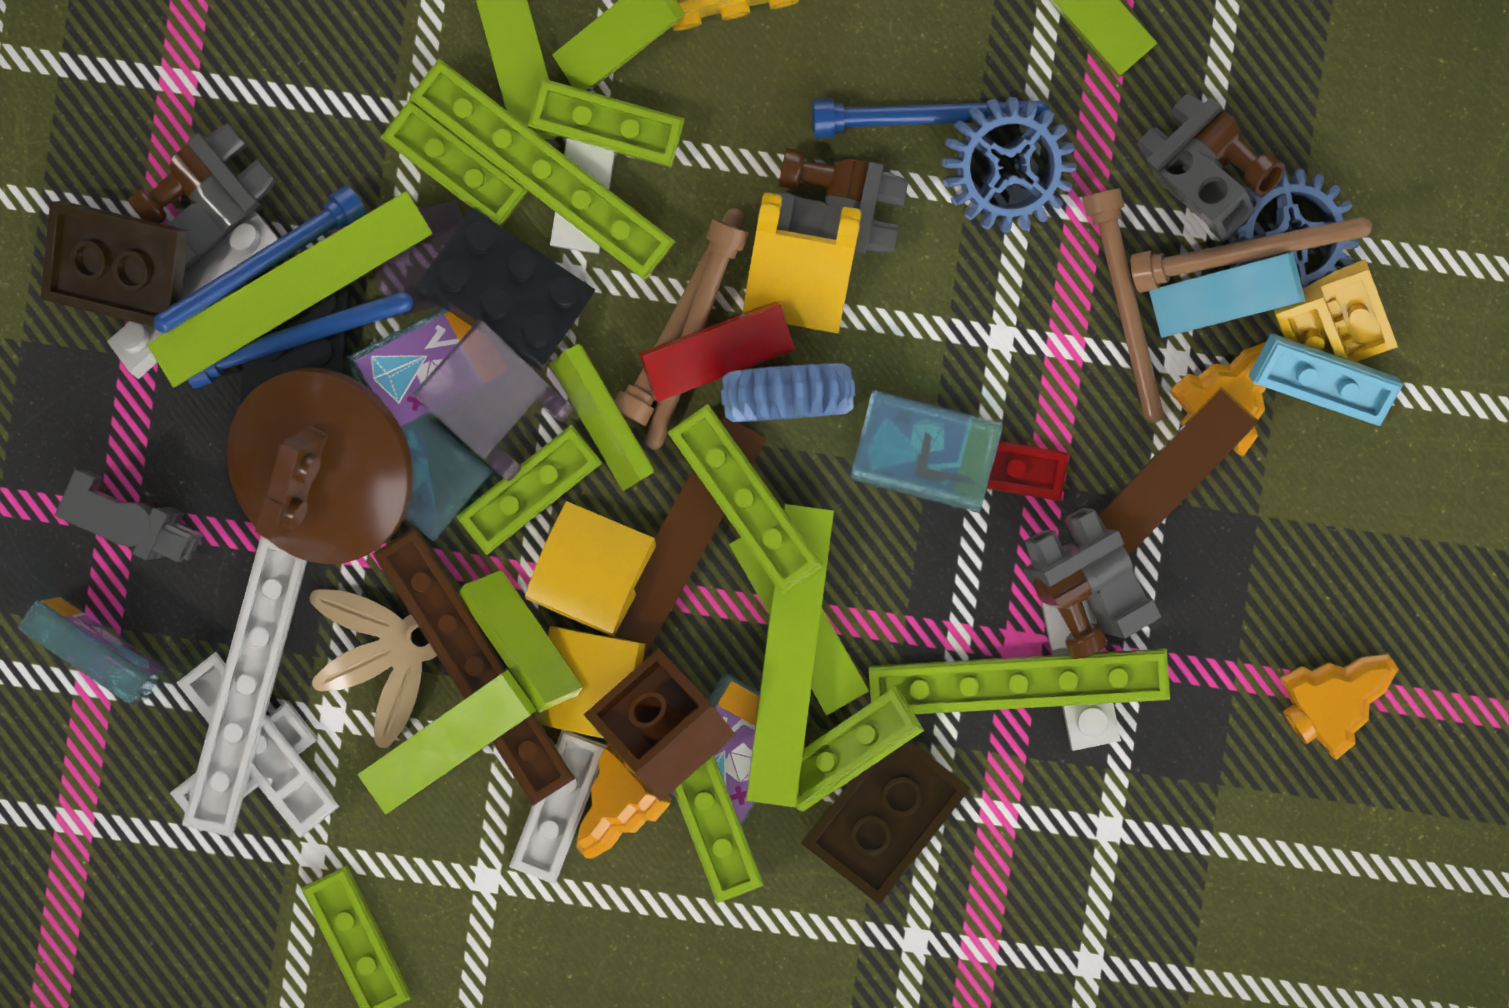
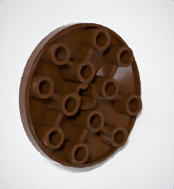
[227,368,414,564]

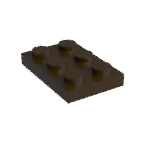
[40,200,189,327]
[801,740,971,905]

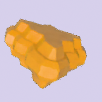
[1169,342,1267,457]
[1280,654,1399,760]
[576,743,672,859]

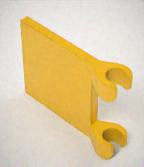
[742,193,862,334]

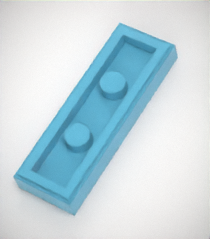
[1149,252,1306,338]
[1248,333,1403,426]

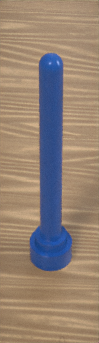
[812,98,1049,138]
[154,185,367,333]
[188,292,413,389]

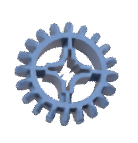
[941,97,1076,233]
[1226,169,1359,288]
[721,363,855,422]

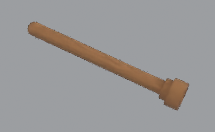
[1082,188,1163,423]
[614,208,744,427]
[1131,217,1372,293]
[645,219,749,450]

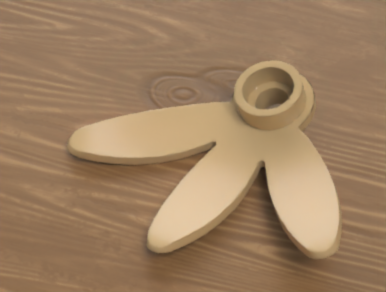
[310,589,437,748]

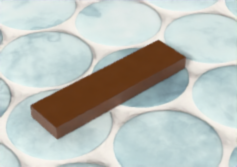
[1098,387,1258,555]

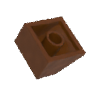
[583,648,736,802]

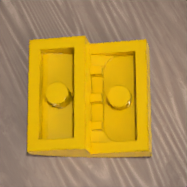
[1274,259,1398,362]
[525,501,656,637]
[535,626,646,738]

